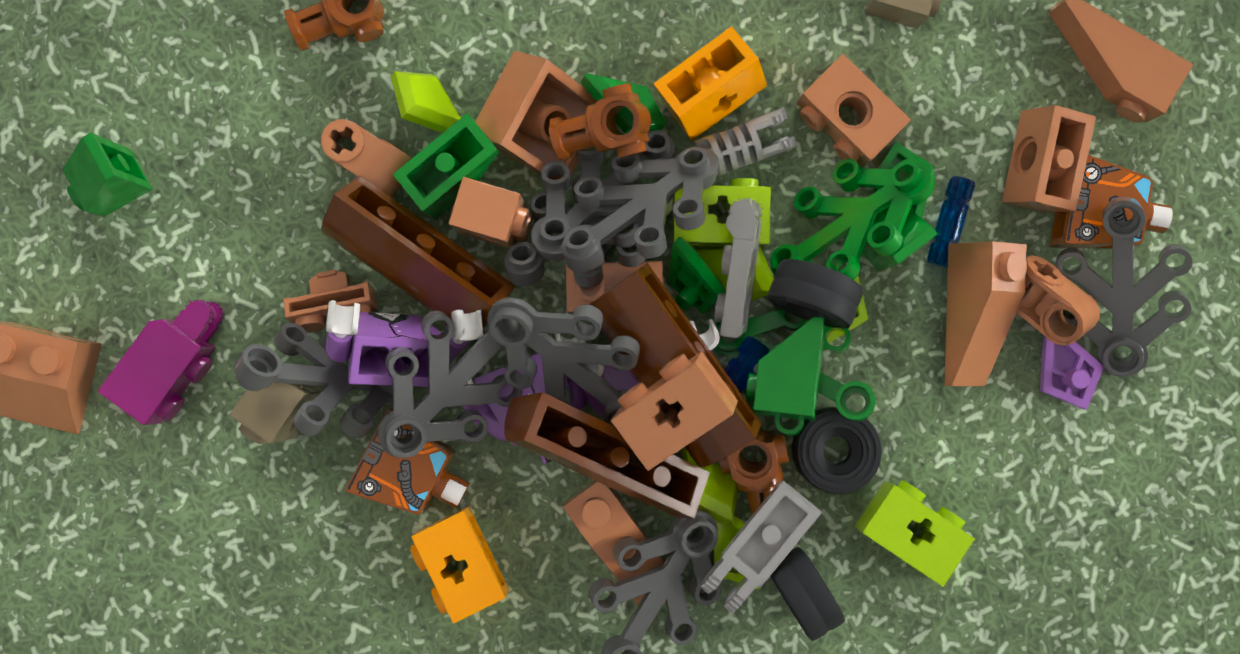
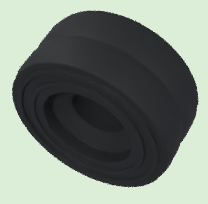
[768,259,863,329]
[792,407,882,494]
[770,547,845,641]

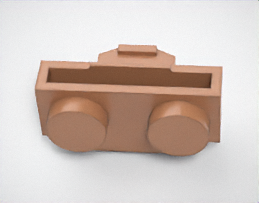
[283,270,378,333]

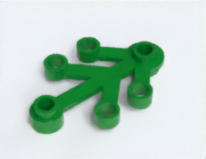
[770,157,935,280]
[706,309,875,436]

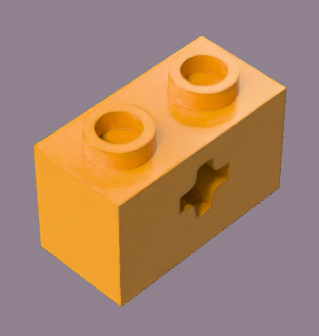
[653,26,767,141]
[410,506,510,624]

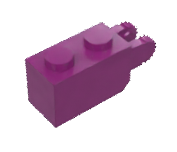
[97,300,225,425]

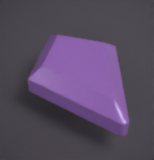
[1040,335,1104,410]

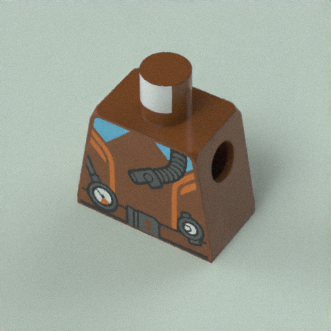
[1049,155,1173,249]
[345,408,470,514]

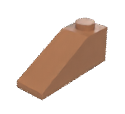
[1049,0,1193,123]
[944,241,1027,386]
[563,480,685,605]

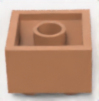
[475,51,597,180]
[0,321,102,434]

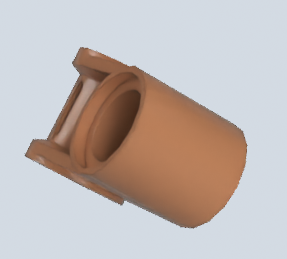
[321,119,412,198]
[1016,255,1100,346]

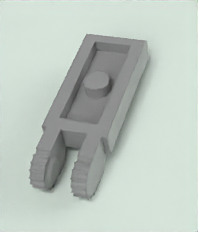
[715,198,763,338]
[699,479,822,614]

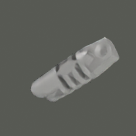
[694,107,797,177]

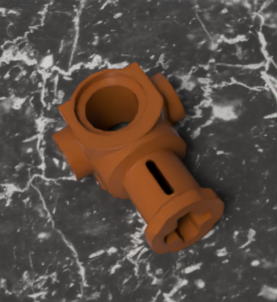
[284,0,384,51]
[549,83,651,161]
[719,428,790,520]

